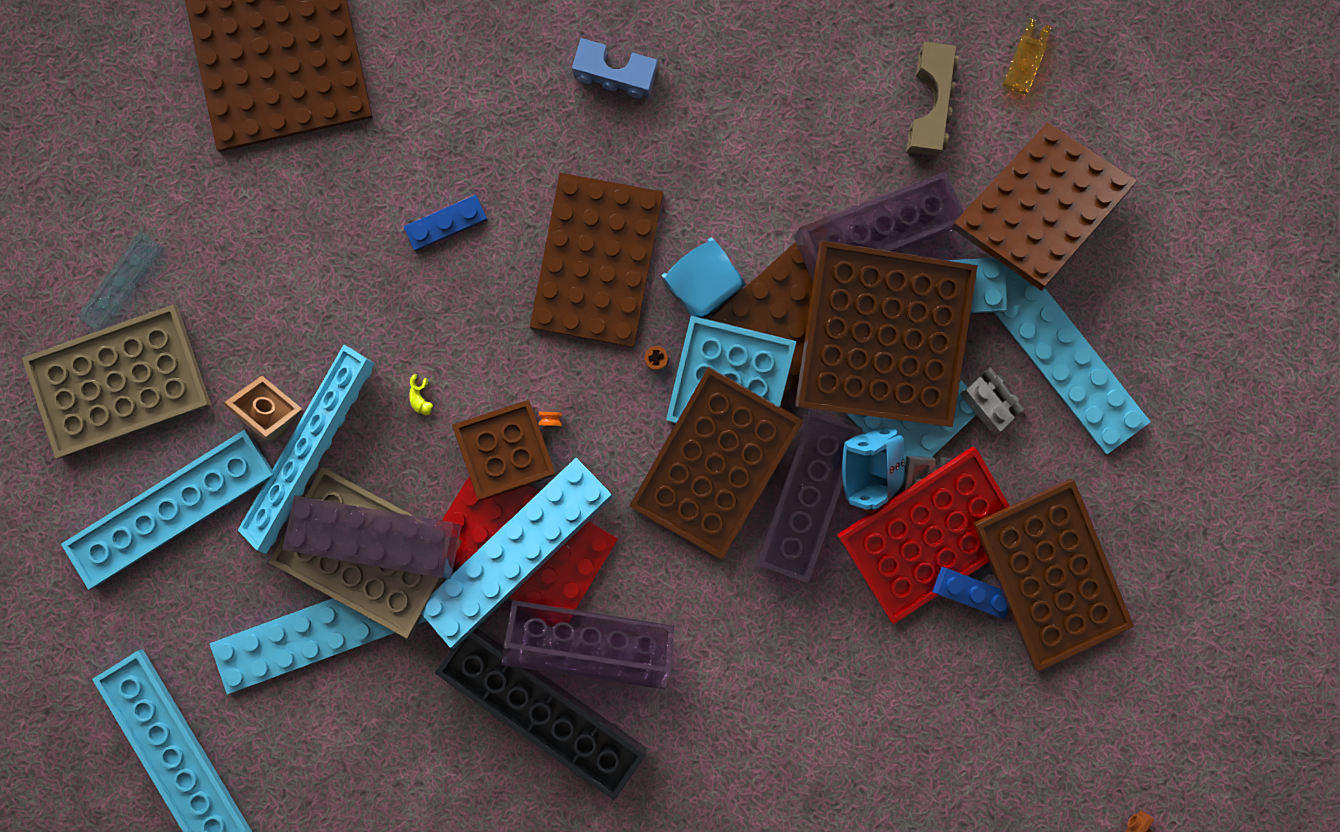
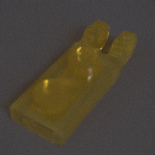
[1002,18,1051,95]

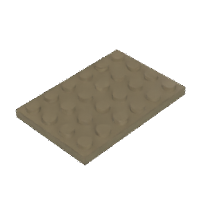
[22,304,211,459]
[269,467,462,639]

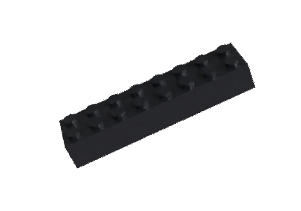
[435,628,647,801]

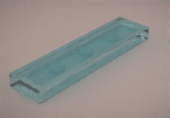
[77,231,164,331]

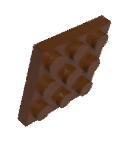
[452,400,556,502]

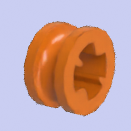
[538,412,563,426]

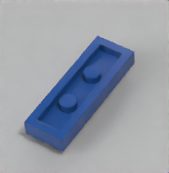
[403,195,488,252]
[932,567,1008,619]

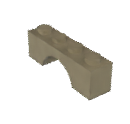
[906,42,959,156]

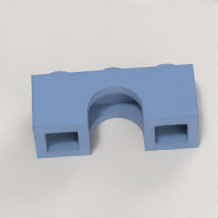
[572,38,658,99]

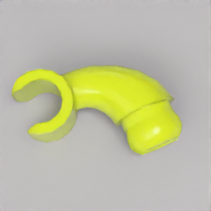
[409,375,433,416]

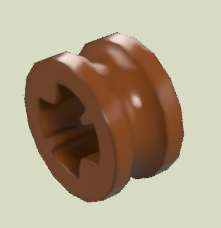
[644,346,668,371]

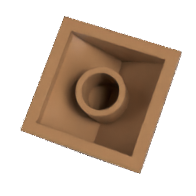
[224,376,302,441]

